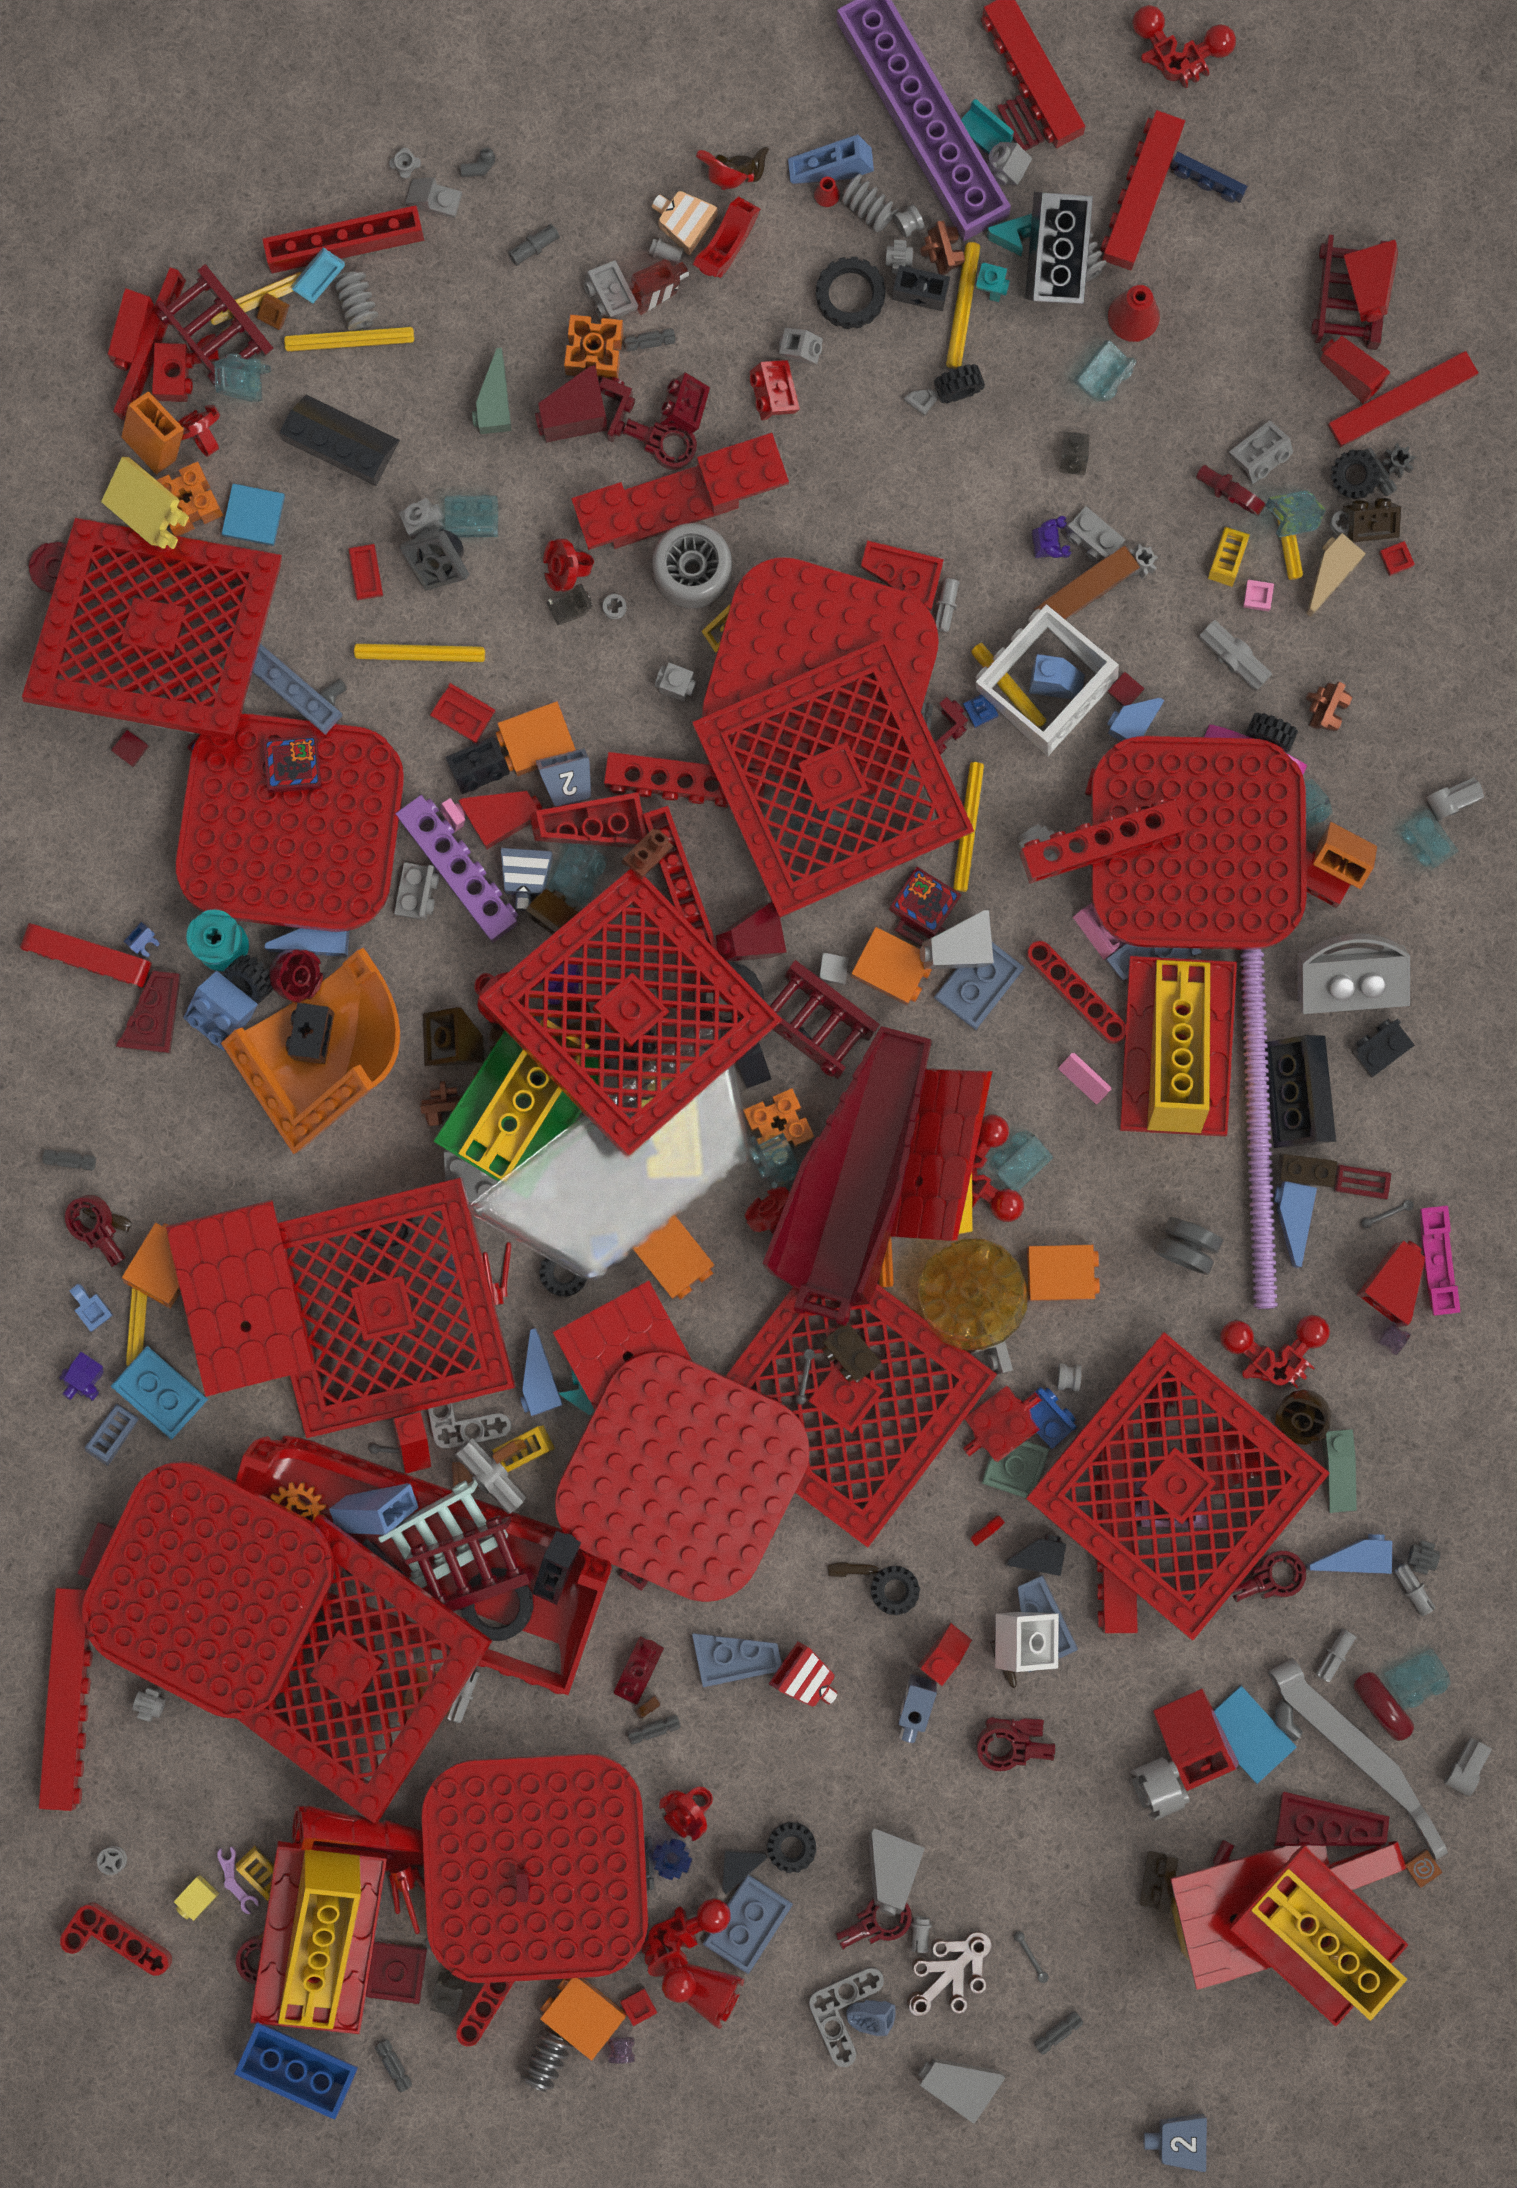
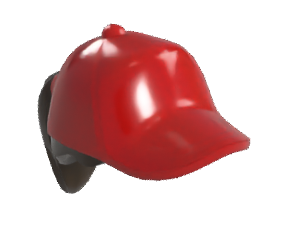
[696,147,769,190]

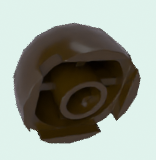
[1275,1389,1331,1445]

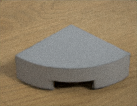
[904,389,939,416]

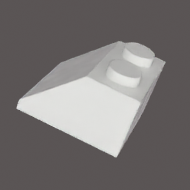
[995,1612,1059,1672]

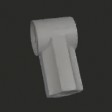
[1426,777,1484,822]
[1444,1737,1492,1797]

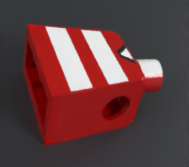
[768,1641,837,1707]

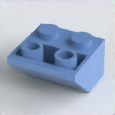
[183,971,258,1051]

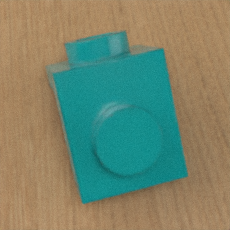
[976,263,1010,302]

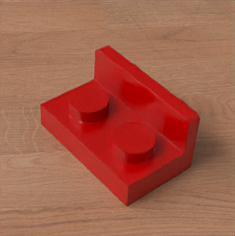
[749,360,800,420]

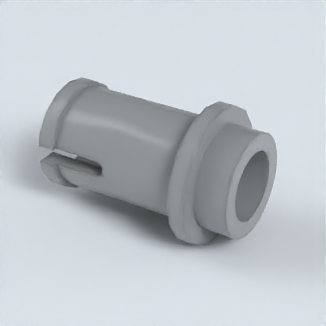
[649,238,684,264]
[910,1916,932,1953]

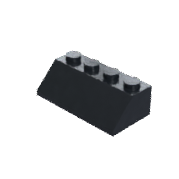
[1025,192,1093,304]
[279,395,400,486]
[1265,1035,1336,1148]

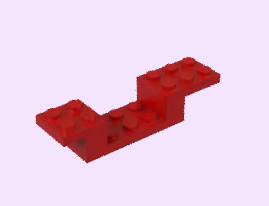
[571,433,789,550]

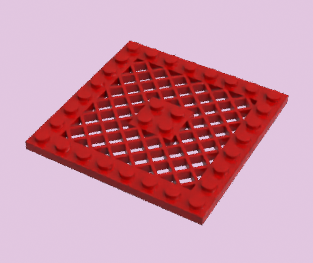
[22,518,282,740]
[692,637,975,918]
[478,869,782,1159]
[278,1177,516,1439]
[726,1284,997,1548]
[1025,1332,1330,1641]
[236,1515,493,1823]

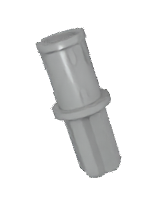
[935,578,960,632]
[1395,1563,1436,1616]
[1316,1629,1357,1682]
[446,1671,480,1723]

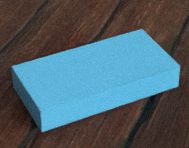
[292,248,345,303]

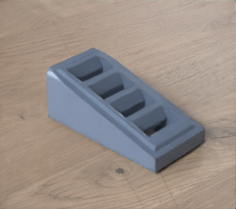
[85,1404,139,1466]

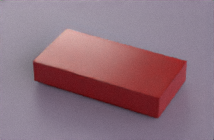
[348,544,383,601]

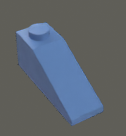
[788,135,874,184]
[265,928,349,957]
[1274,1181,1317,1268]
[520,1328,563,1416]
[1306,1534,1392,1574]

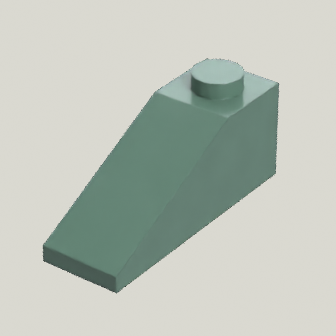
[472,348,512,434]
[1322,1429,1357,1513]

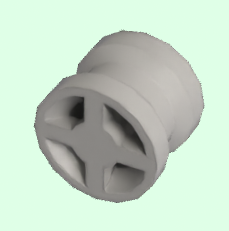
[894,204,925,238]
[1057,1363,1081,1391]
[97,1846,127,1875]

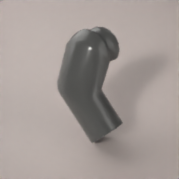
[461,148,496,177]
[319,679,347,706]
[1275,1700,1303,1741]

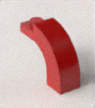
[693,196,761,278]

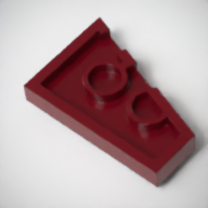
[116,971,181,1054]

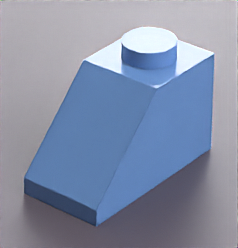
[1107,698,1164,741]

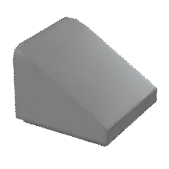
[820,953,849,984]

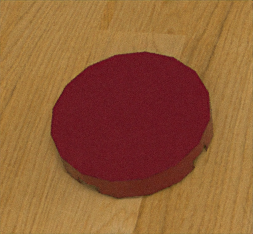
[29,542,67,594]

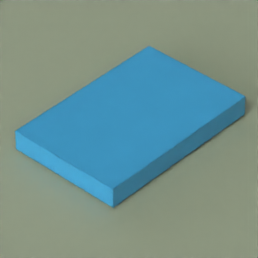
[111,1345,208,1440]
[1214,1685,1297,1784]

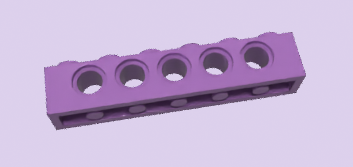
[396,795,519,943]

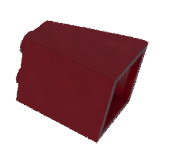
[535,366,608,443]

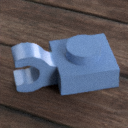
[69,1284,113,1332]

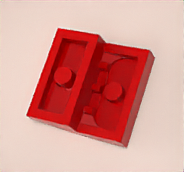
[1195,1427,1259,1490]

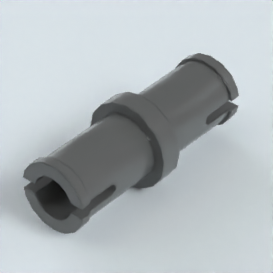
[508,223,560,266]

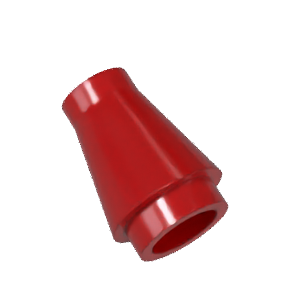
[814,177,840,207]

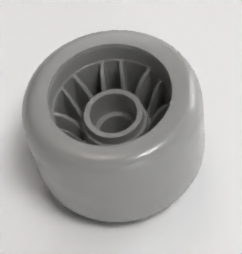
[652,523,732,608]

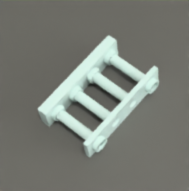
[378,1480,508,1588]

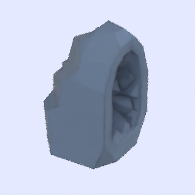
[846,2000,896,2036]

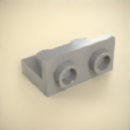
[583,260,638,320]
[1229,420,1293,484]
[1065,506,1125,563]
[394,862,440,921]

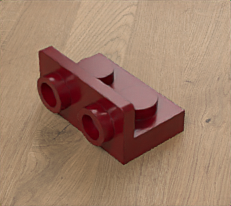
[660,372,710,433]

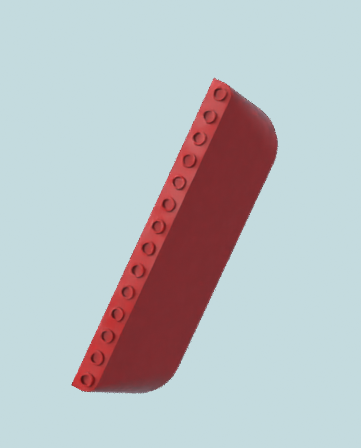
[235,1436,612,1695]

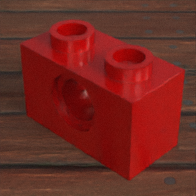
[152,343,194,402]

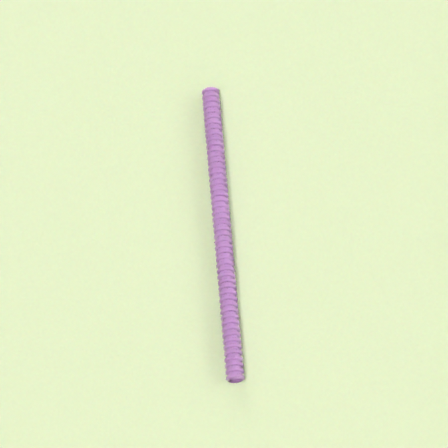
[1240,949,1278,1309]

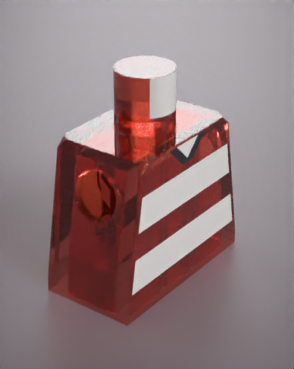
[629,259,689,315]

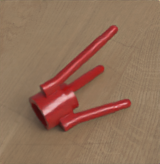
[482,1242,511,1305]
[389,1863,425,1934]

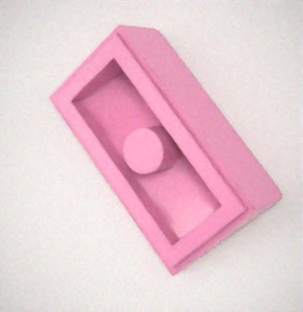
[1073,903,1126,960]
[1058,1053,1111,1104]

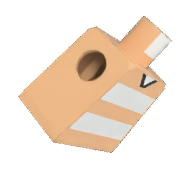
[652,191,717,255]

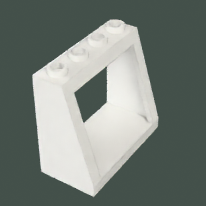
[976,604,1119,756]

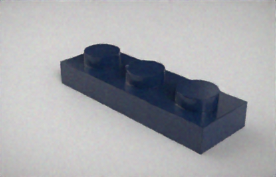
[1170,152,1248,203]

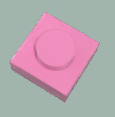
[1243,580,1274,612]
[440,798,466,832]

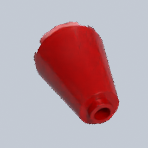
[1108,285,1160,342]
[682,1963,744,2029]

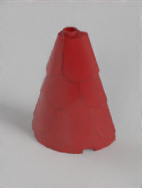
[292,1806,424,1872]

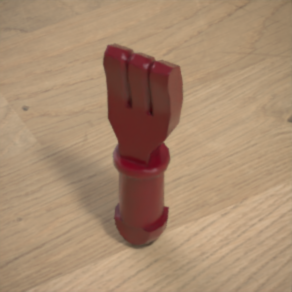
[985,1717,1044,1737]

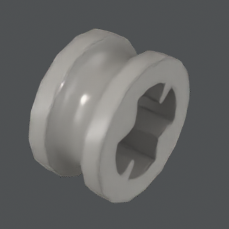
[1330,510,1349,535]
[603,594,627,619]

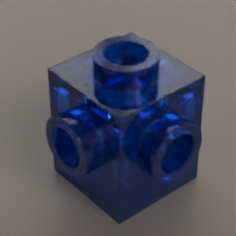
[651,1838,693,1880]

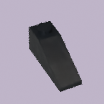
[532,1531,581,1605]

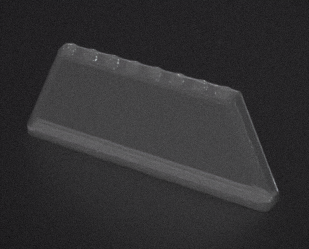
[467,1014,751,1280]

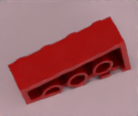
[529,792,647,848]

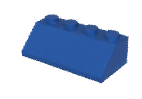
[234,2022,358,2120]

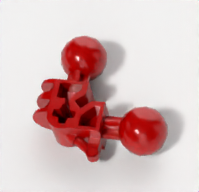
[1132,5,1236,88]
[972,1114,1024,1222]
[1220,1315,1330,1389]
[641,1898,731,2003]

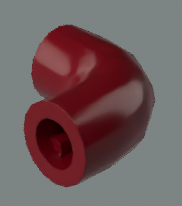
[1353,1672,1414,1741]

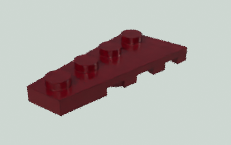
[1274,1791,1390,1846]

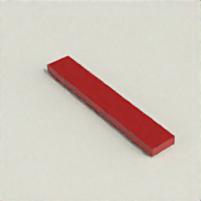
[113,267,186,421]
[1328,351,1479,448]

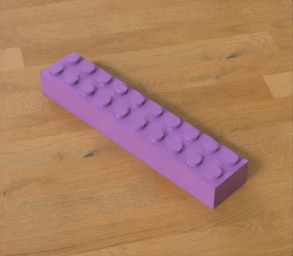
[836,0,1011,242]

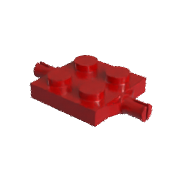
[963,1386,1042,1462]

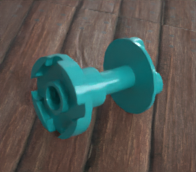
[186,910,249,972]

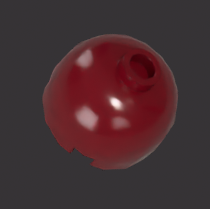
[269,948,323,1003]

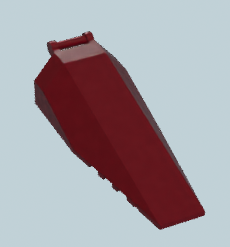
[762,1026,932,1326]

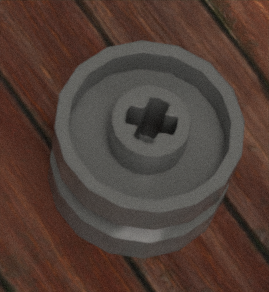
[1154,1217,1223,1275]

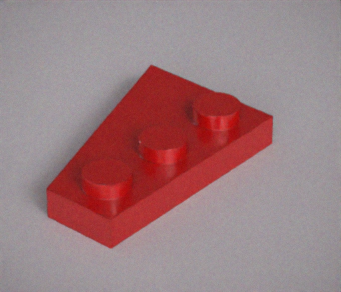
[861,540,944,612]

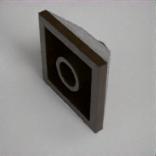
[423,1007,484,1067]

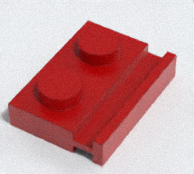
[430,683,496,744]

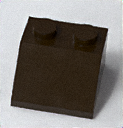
[525,889,582,935]

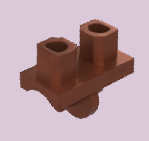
[919,221,965,275]
[1306,682,1353,731]
[621,828,673,880]
[420,1081,463,1126]

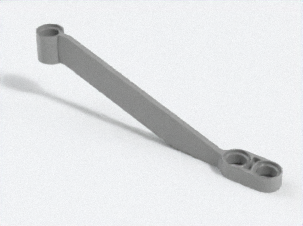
[1268,1658,1448,1861]

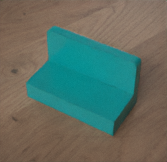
[961,99,1014,155]

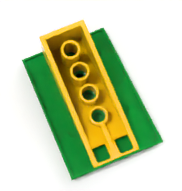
[434,1020,609,1199]

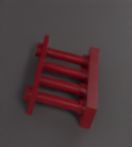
[1311,235,1388,350]
[155,264,274,390]
[770,960,880,1080]
[405,1516,534,1611]

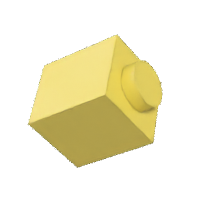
[174,1875,220,1921]

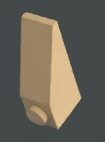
[1307,533,1366,617]

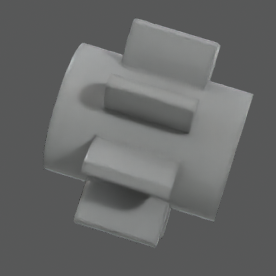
[886,240,913,273]
[1129,544,1158,579]
[133,1687,166,1722]

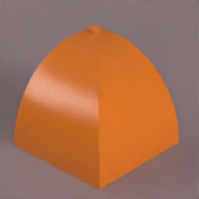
[221,948,400,1154]

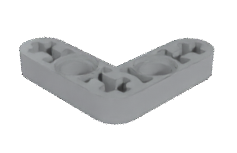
[424,1373,511,1448]
[809,1967,884,2067]

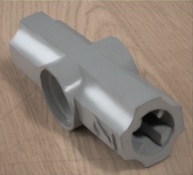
[1198,620,1272,691]
[454,1438,526,1514]

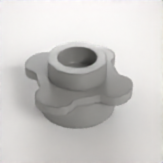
[389,148,421,179]

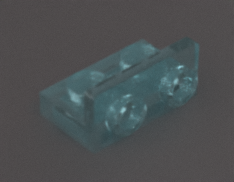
[215,354,271,402]
[1401,809,1459,870]
[987,1130,1054,1192]

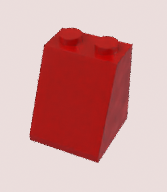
[1356,1240,1425,1327]

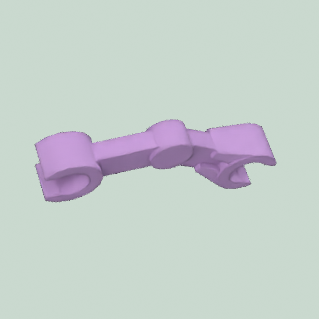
[217,1847,260,1914]

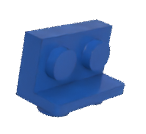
[1030,1387,1077,1449]

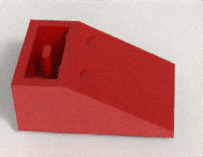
[1153,1688,1239,1791]

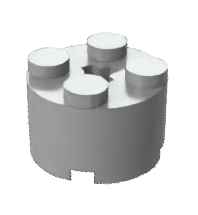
[1131,1757,1190,1821]

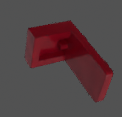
[599,377,636,442]
[935,697,968,755]
[614,1636,664,1705]

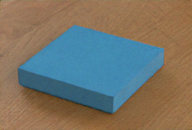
[222,484,285,546]

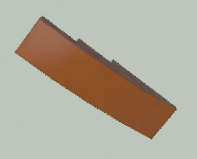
[1034,546,1140,631]

